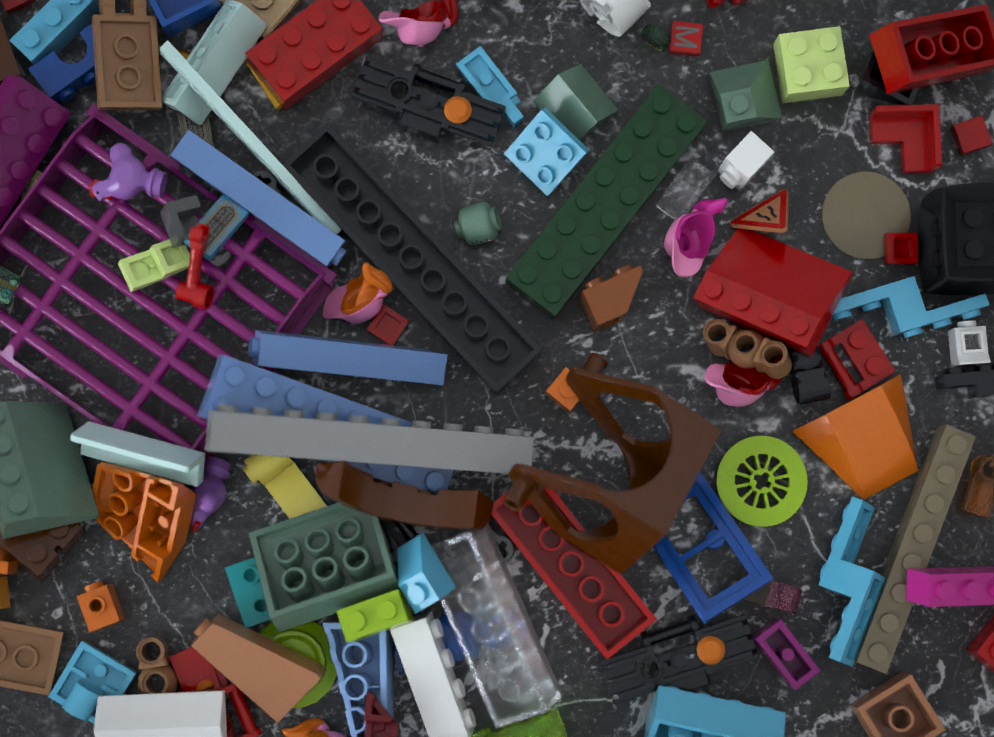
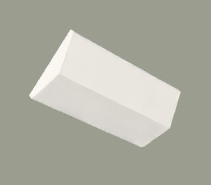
[94,690,227,737]

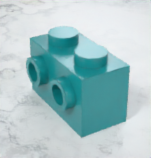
[225,557,270,628]

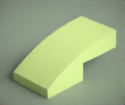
[118,239,190,292]

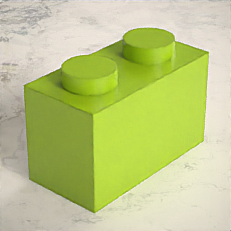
[337,589,415,642]

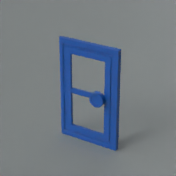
[653,472,774,624]

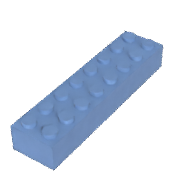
[197,355,454,495]

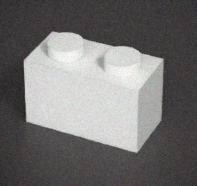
[717,131,774,191]

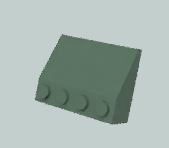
[0,401,100,539]
[249,503,401,632]

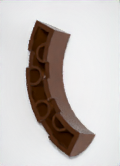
[316,461,494,529]

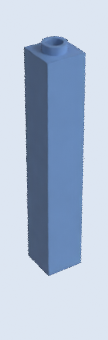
[170,130,347,268]
[248,330,448,385]

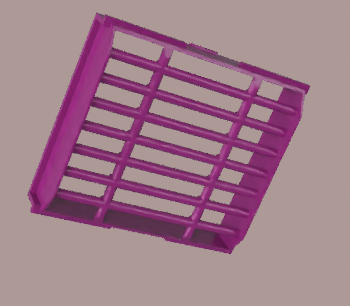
[0,104,337,487]

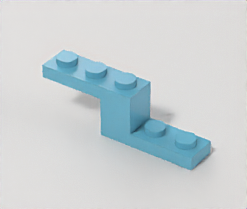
[832,276,990,339]
[818,497,886,667]

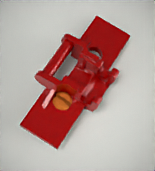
[169,647,262,737]

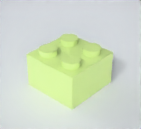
[773,26,850,104]

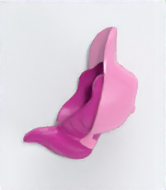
[664,198,728,277]

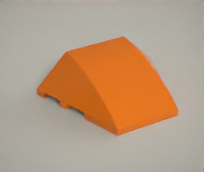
[791,374,919,500]
[92,462,197,583]

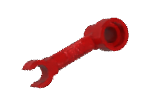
[175,223,214,311]

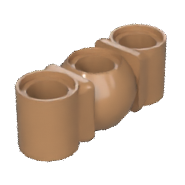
[703,319,792,379]
[136,636,178,694]

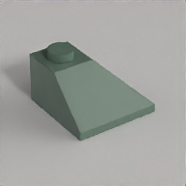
[708,60,782,132]

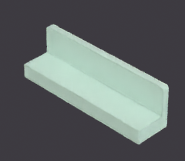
[162,0,267,125]
[71,421,205,487]

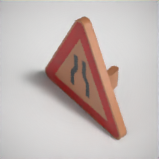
[730,189,789,234]

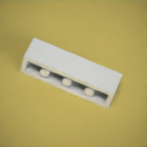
[390,611,476,737]

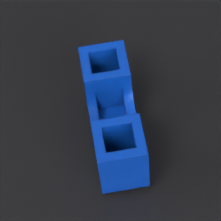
[28,23,96,104]

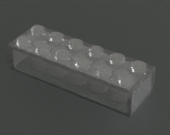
[430,523,564,728]

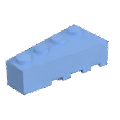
[323,621,394,737]

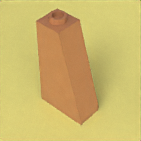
[191,614,325,723]

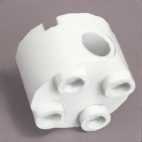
[579,0,651,37]

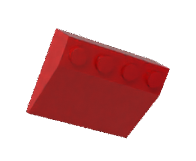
[693,228,853,357]

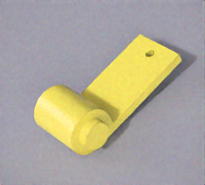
[243,454,327,519]

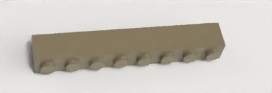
[855,424,976,674]

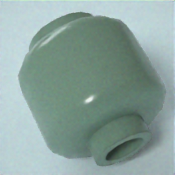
[454,202,502,246]

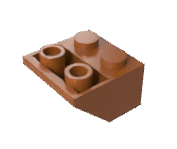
[579,264,643,333]

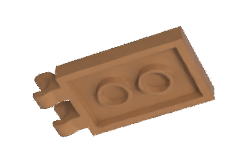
[92,0,162,110]
[0,620,65,695]

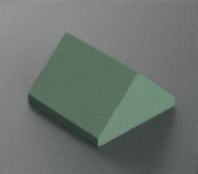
[533,64,619,141]

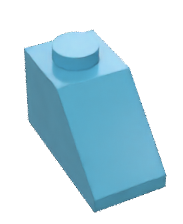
[397,533,457,614]

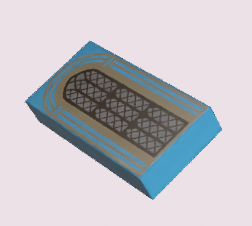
[184,194,249,261]

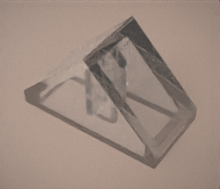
[655,156,717,220]

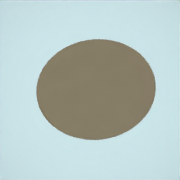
[822,172,911,259]

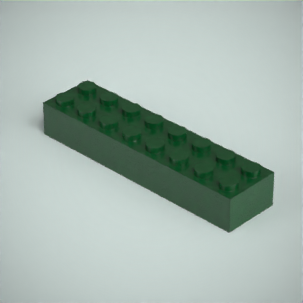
[505,83,708,321]

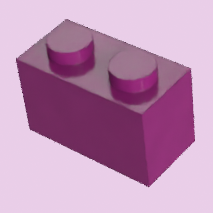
[752,618,820,691]

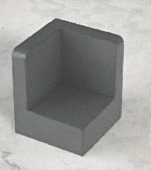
[160,195,201,248]

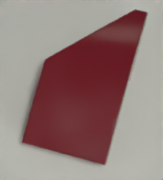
[364,693,399,737]

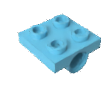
[504,108,590,196]
[48,640,138,724]

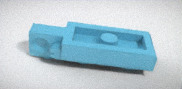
[456,46,524,128]

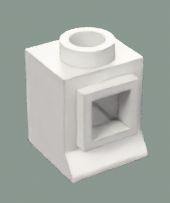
[948,321,991,368]

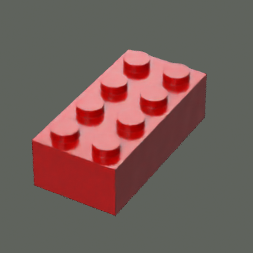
[245,0,383,111]
[869,4,994,94]

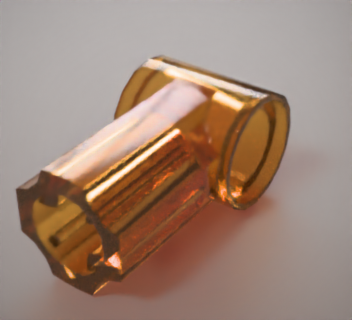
[961,455,994,518]

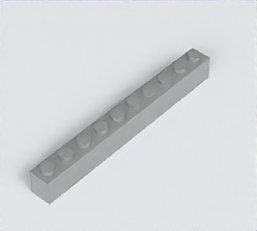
[205,404,534,474]

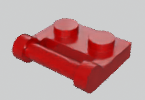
[819,319,895,400]

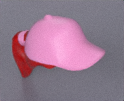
[378,0,458,47]
[705,356,783,407]

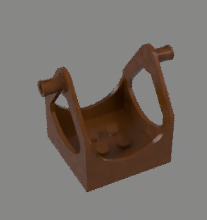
[503,353,722,574]

